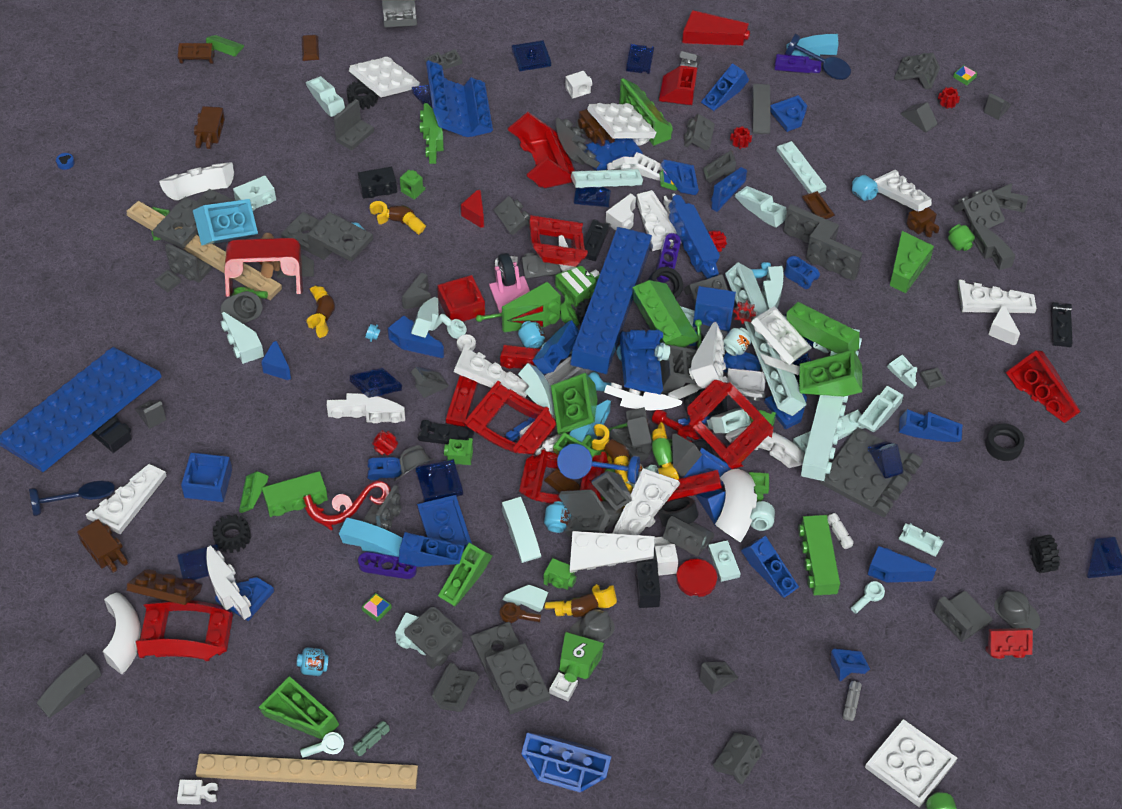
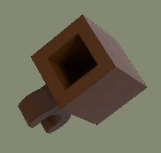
[906,207,939,238]

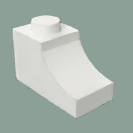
[606,194,636,230]
[653,537,678,575]

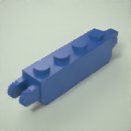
[668,195,720,279]

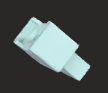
[707,408,751,434]

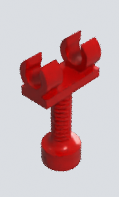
[652,410,702,442]

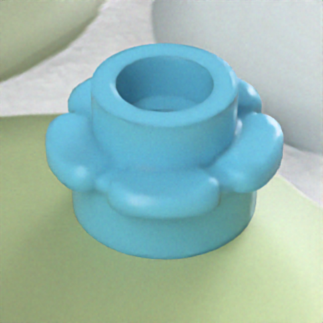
[365,324,380,342]

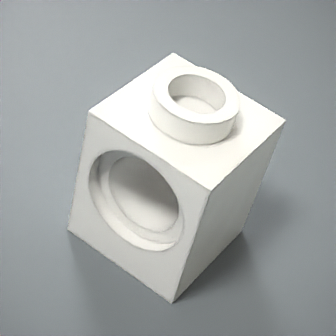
[565,71,592,99]

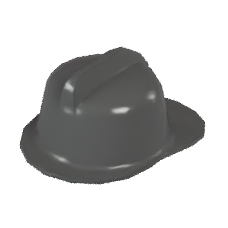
[220,291,263,324]
[394,445,435,481]
[994,591,1040,630]
[569,610,615,642]

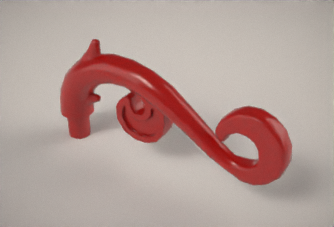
[303,480,391,530]

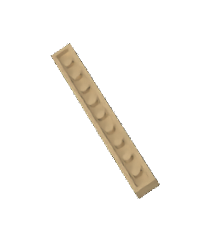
[127,201,282,300]
[196,754,418,789]

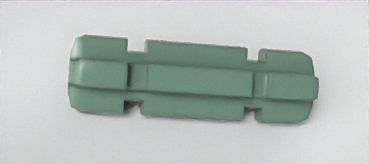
[353,721,390,756]

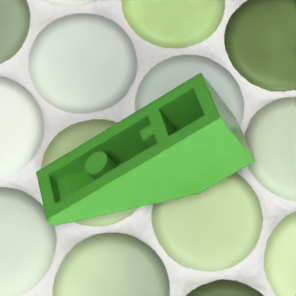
[438,543,492,606]

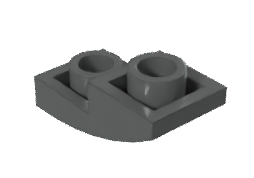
[424,49,463,70]

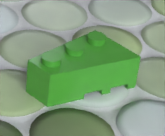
[258,676,339,740]

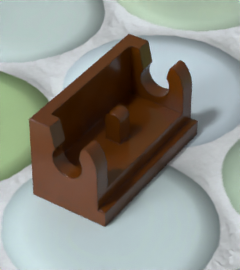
[178,43,215,64]

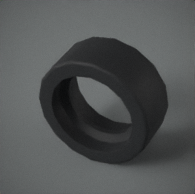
[647,267,684,299]
[985,423,1025,461]
[658,497,699,527]

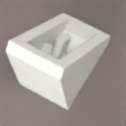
[989,306,1020,345]

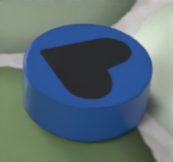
[56,153,75,170]

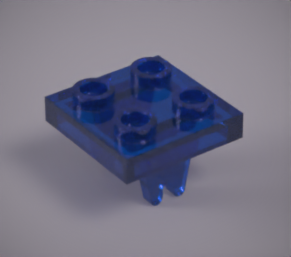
[415,459,463,502]

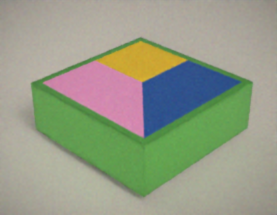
[953,65,977,85]
[659,170,677,191]
[362,593,392,622]

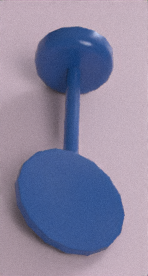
[557,444,640,484]

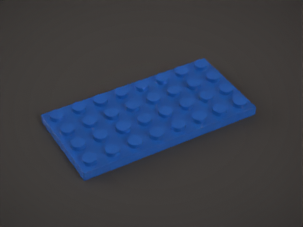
[0,347,162,472]

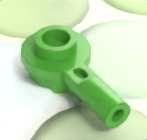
[232,287,268,299]

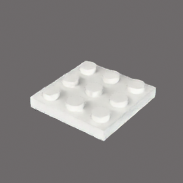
[349,57,420,97]
[587,103,657,138]
[751,306,812,365]
[865,719,957,808]

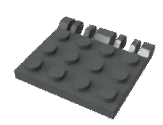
[819,427,923,517]

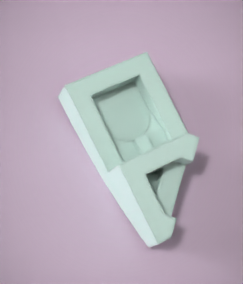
[887,354,917,389]
[502,585,548,612]

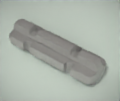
[843,681,862,721]

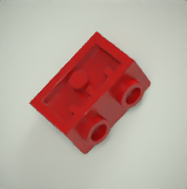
[500,345,540,369]
[986,628,1033,659]

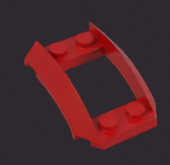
[530,215,588,267]
[687,380,774,469]
[464,381,556,454]
[519,449,609,504]
[136,600,233,661]

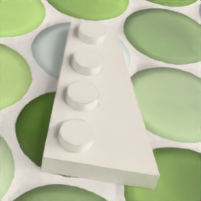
[874,170,932,212]
[636,190,682,251]
[958,280,1037,313]
[454,343,529,398]
[86,464,166,534]
[612,468,680,535]
[570,531,655,573]

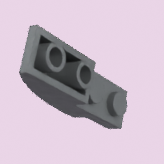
[555,117,600,168]

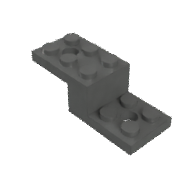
[382,0,417,27]
[153,189,236,249]
[783,204,863,281]
[281,212,373,262]
[623,345,697,394]
[470,622,550,715]

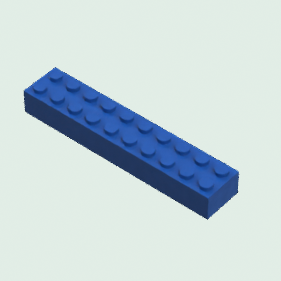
[570,227,652,374]

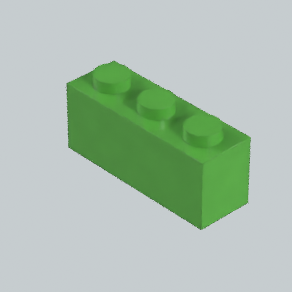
[262,471,328,517]

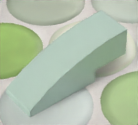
[306,76,345,117]
[735,186,787,227]
[762,266,783,310]
[411,297,439,338]
[518,363,556,419]
[857,386,903,432]
[502,497,541,563]

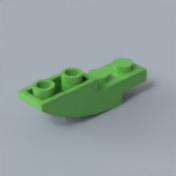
[420,103,444,164]

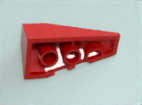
[1006,350,1081,423]

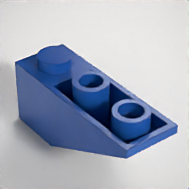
[701,63,749,111]
[388,316,444,358]
[399,532,464,567]
[741,536,799,598]
[868,546,936,582]

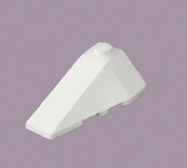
[689,322,727,389]

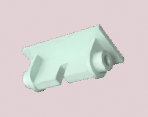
[899,523,944,557]

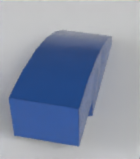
[532,320,579,374]
[899,409,963,442]

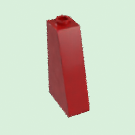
[682,10,750,46]

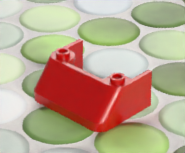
[508,112,575,188]
[224,238,303,297]

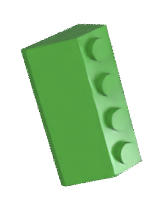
[619,78,673,146]
[632,280,699,347]

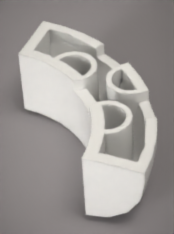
[159,162,234,200]
[725,427,805,468]
[715,469,757,542]
[103,593,141,674]

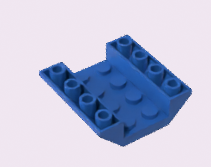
[426,61,493,137]

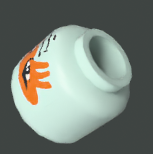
[724,328,751,356]

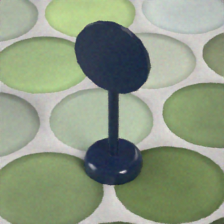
[785,33,851,80]
[29,481,115,516]

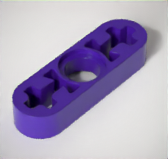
[656,233,681,283]
[358,552,417,579]

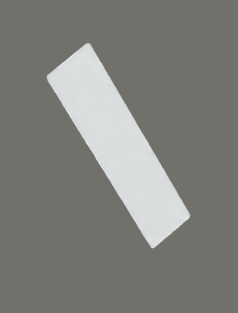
[760,353,800,375]
[669,384,704,399]

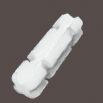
[542,434,562,452]
[828,513,853,549]

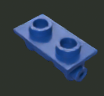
[622,330,663,349]

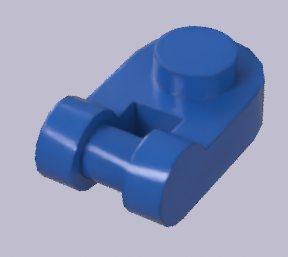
[367,457,402,480]

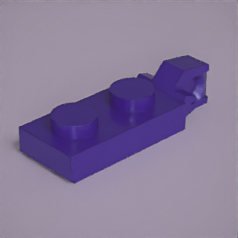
[775,54,821,73]

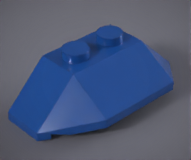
[521,732,612,792]

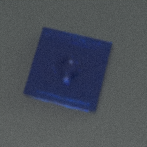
[512,40,551,72]
[350,368,402,398]

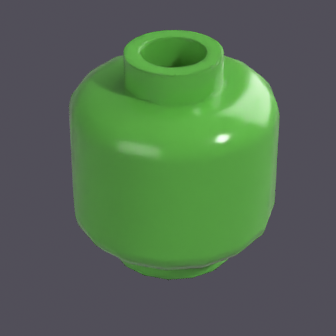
[948,224,975,251]
[926,792,957,809]

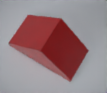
[461,190,484,228]

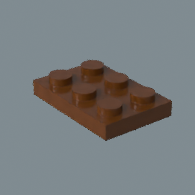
[126,569,202,605]

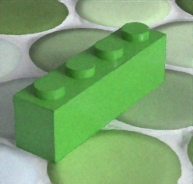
[787,302,860,354]
[798,515,840,595]

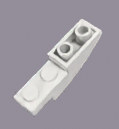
[604,382,682,410]
[327,393,405,423]
[206,545,251,620]

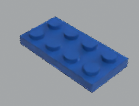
[620,331,663,395]

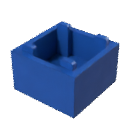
[693,286,736,332]
[181,453,232,502]

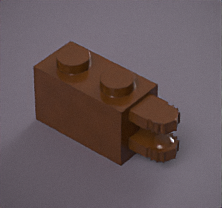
[194,106,225,149]
[578,109,615,146]
[77,519,128,573]

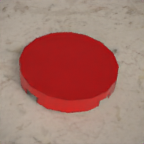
[676,559,717,597]

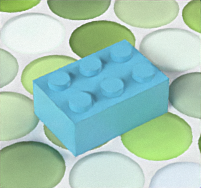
[193,199,258,246]

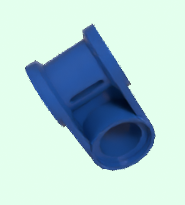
[784,256,820,289]

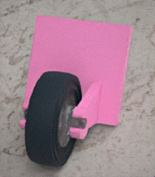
[489,253,530,313]

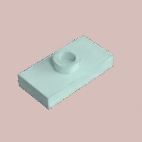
[708,540,741,582]

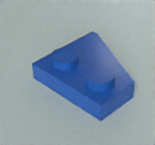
[661,159,699,195]

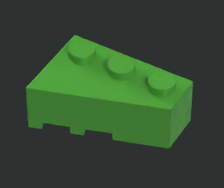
[890,231,934,293]

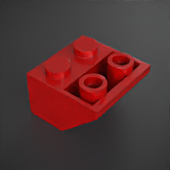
[659,66,698,105]

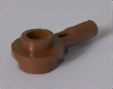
[500,603,541,623]

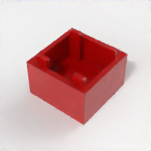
[437,275,485,322]

